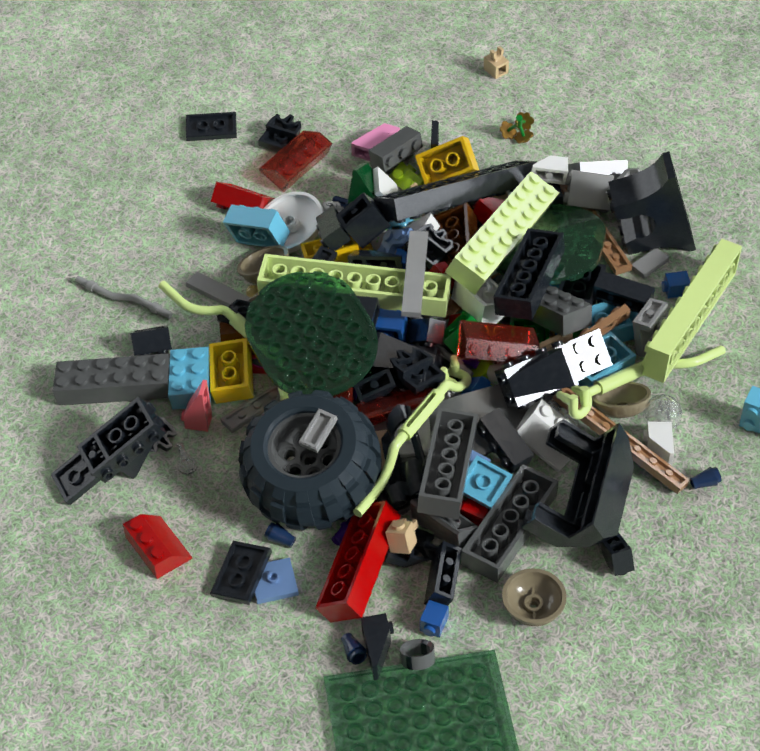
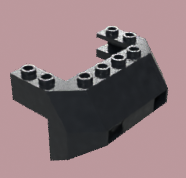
[522,419,634,547]

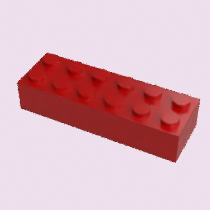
[315,501,401,623]

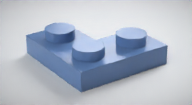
[377,227,414,254]

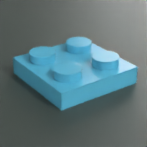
[464,455,512,510]

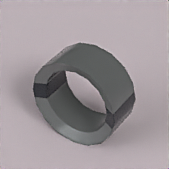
[400,639,435,670]

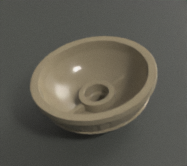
[237,245,289,284]
[592,382,651,418]
[502,568,566,626]

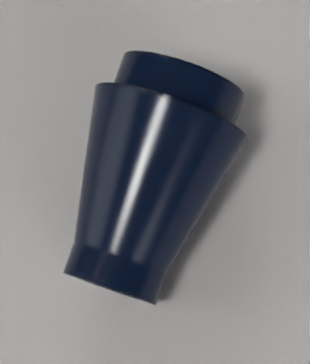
[690,467,722,490]
[264,522,296,548]
[341,633,367,665]

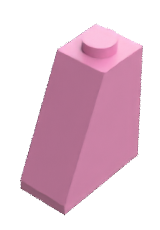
[351,123,400,161]

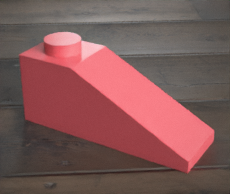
[181,380,212,432]

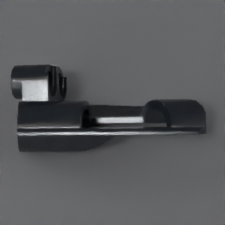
[373,404,426,511]

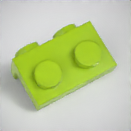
[389,162,424,190]

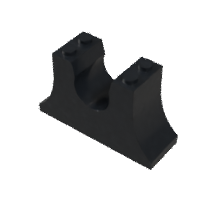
[607,151,696,255]

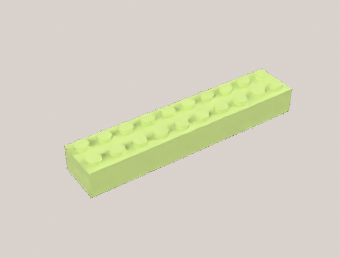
[445,172,559,295]
[641,239,742,383]
[257,254,451,317]

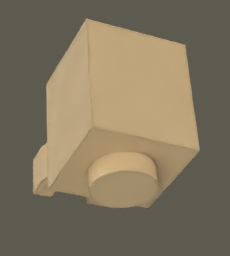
[484,46,509,79]
[385,518,419,554]

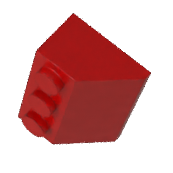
[210,181,275,210]
[123,514,192,579]

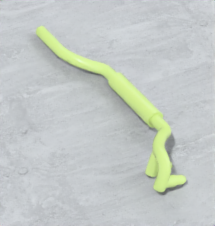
[158,281,298,401]
[556,345,726,420]
[353,355,472,517]

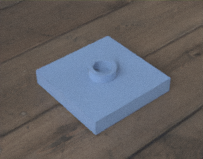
[255,557,299,604]

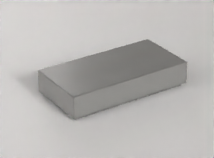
[632,248,669,279]
[299,409,338,453]

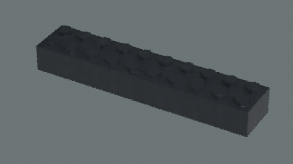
[373,160,537,223]

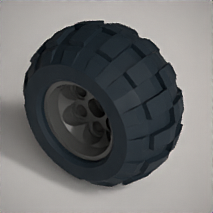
[238,390,382,531]

